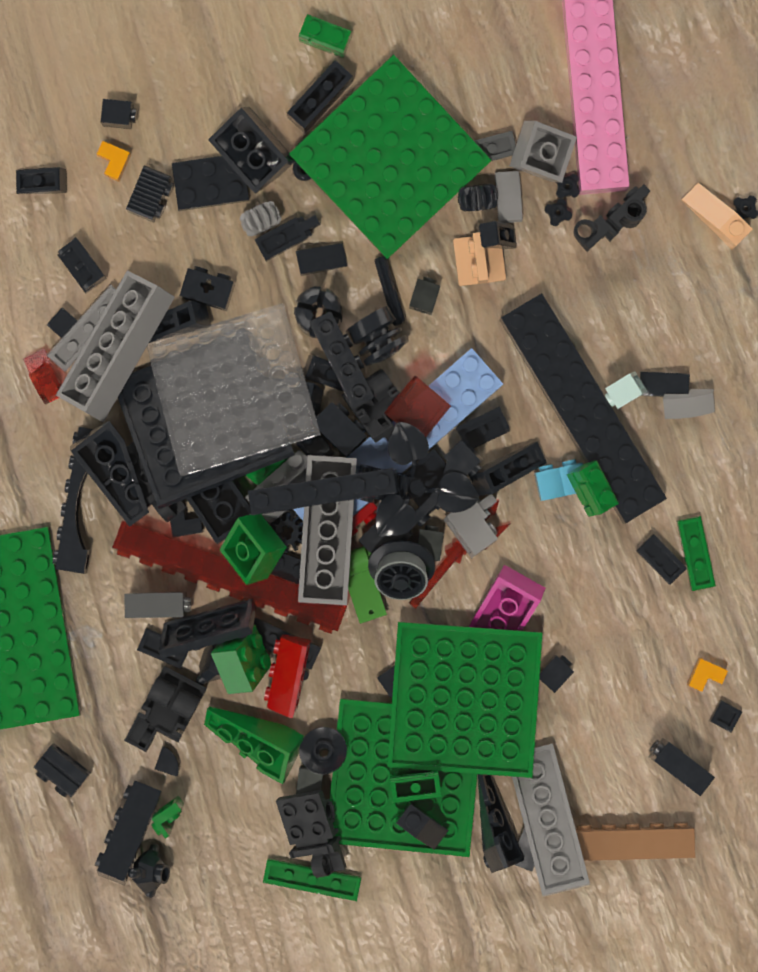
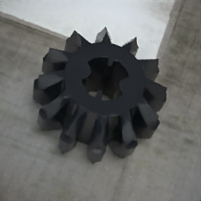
[457,184,498,212]
[270,512,303,553]

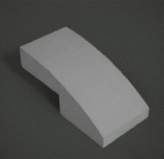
[495,171,523,223]
[663,389,715,419]

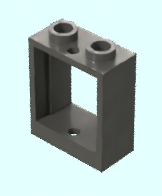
[124,592,191,618]

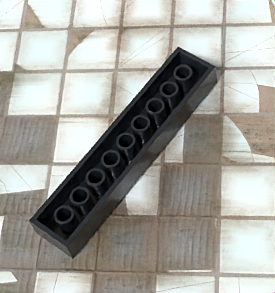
[499,293,667,524]

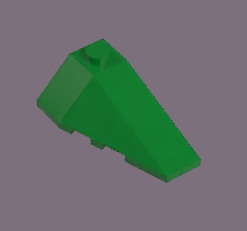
[204,706,304,784]

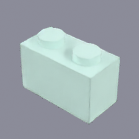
[605,371,647,409]

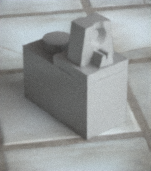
[444,494,498,559]

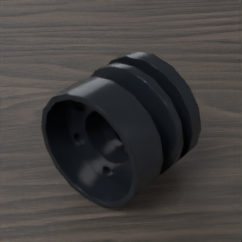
[345,306,409,367]

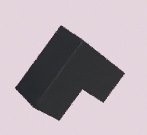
[170,510,203,538]

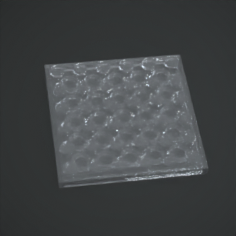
[147,303,321,476]

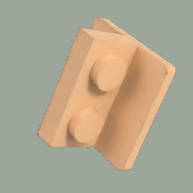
[453,232,506,286]

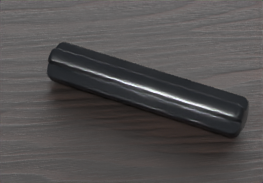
[374,256,405,326]

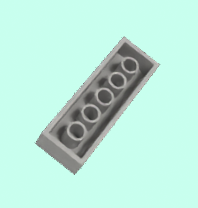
[56,270,175,422]
[298,455,357,605]

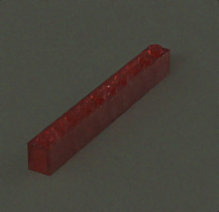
[112,521,348,634]

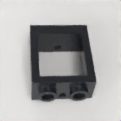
[648,738,715,797]

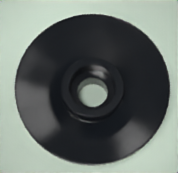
[299,727,347,775]

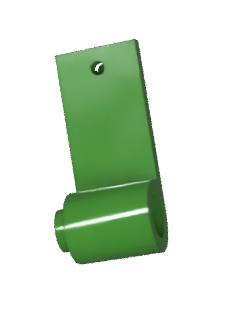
[348,546,387,624]

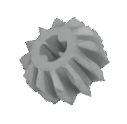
[240,201,281,236]

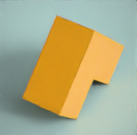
[97,141,131,182]
[687,658,728,692]

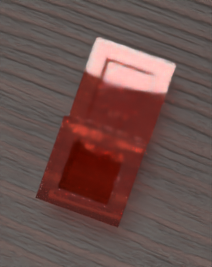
[23,349,62,405]

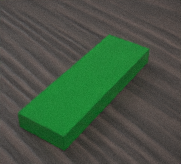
[676,516,716,591]

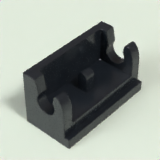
[57,237,107,294]
[455,406,510,449]

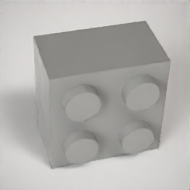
[510,121,577,183]

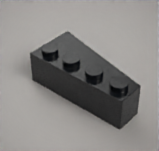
[94,780,162,886]

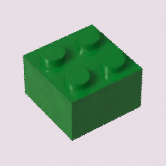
[219,514,287,585]
[211,625,271,694]

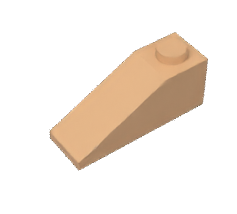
[681,183,753,250]

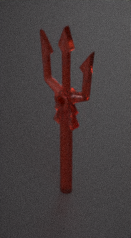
[409,501,511,609]

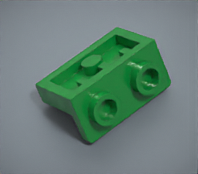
[151,795,184,839]

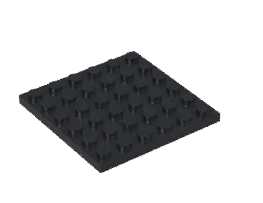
[118,328,295,509]

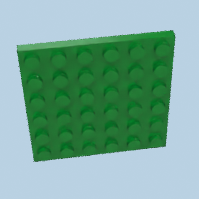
[289,54,492,259]
[387,622,543,778]
[330,698,477,857]

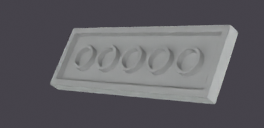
[512,744,590,897]

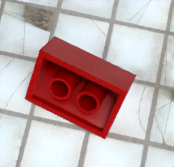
[264,634,311,718]

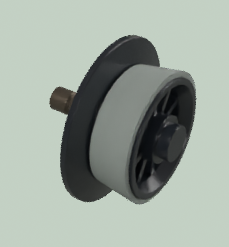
[368,540,435,600]

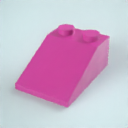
[468,565,546,631]

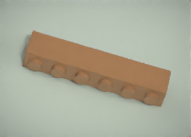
[576,822,695,861]

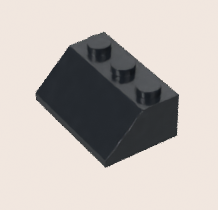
[208,107,295,194]

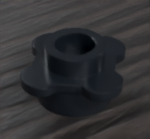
[556,174,580,199]
[733,195,758,219]
[544,199,572,226]

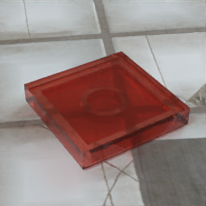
[384,375,451,437]

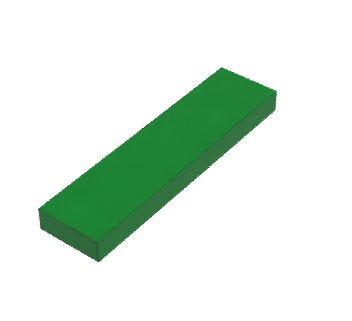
[263,858,362,902]

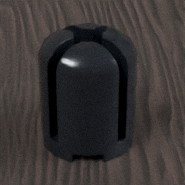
[294,286,343,338]

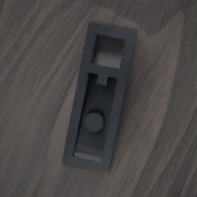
[147,301,211,346]
[468,441,547,496]

